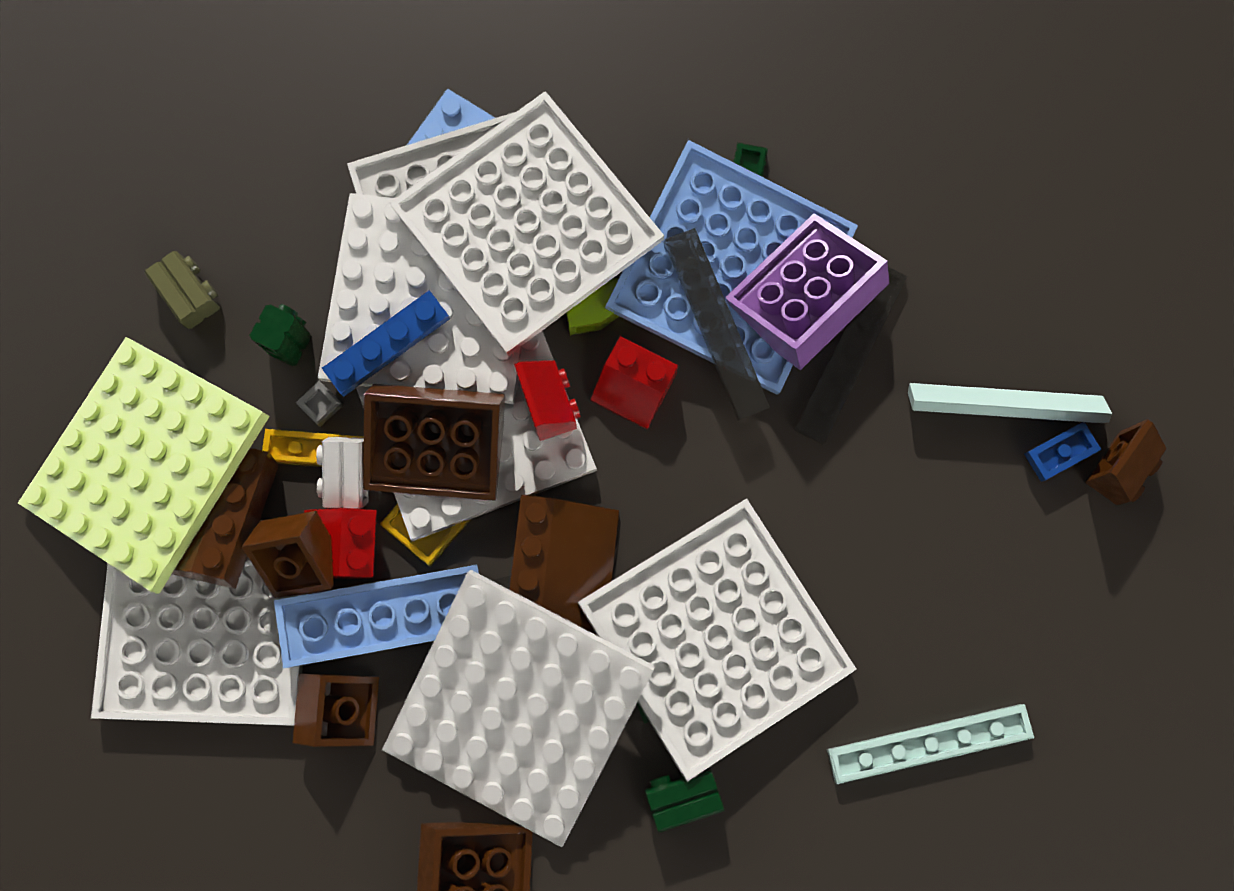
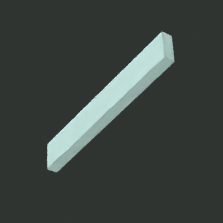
[908,383,1112,423]
[827,704,1034,784]

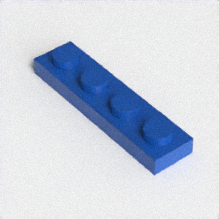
[322,290,450,397]

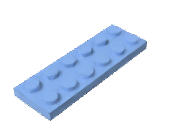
[274,565,479,668]

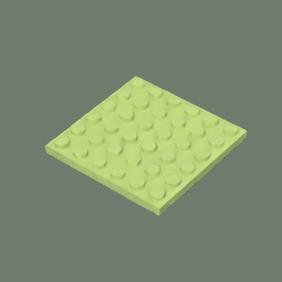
[18,337,270,594]

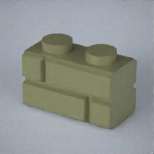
[144,250,220,329]

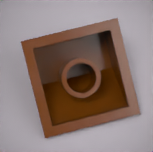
[1085,419,1167,505]
[242,511,334,598]
[292,673,379,747]

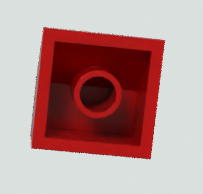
[590,336,678,430]
[514,360,581,441]
[304,508,376,579]

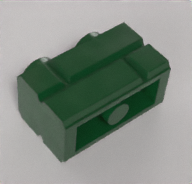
[249,304,312,366]
[645,768,724,833]

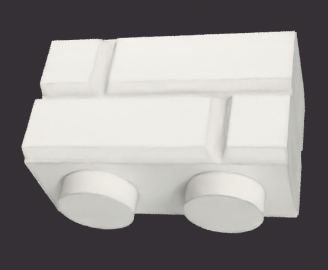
[316,437,368,509]

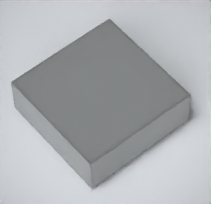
[296,381,343,427]

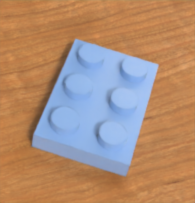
[407,88,495,145]

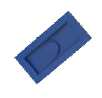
[1024,422,1101,482]

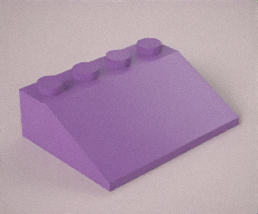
[725,214,889,370]

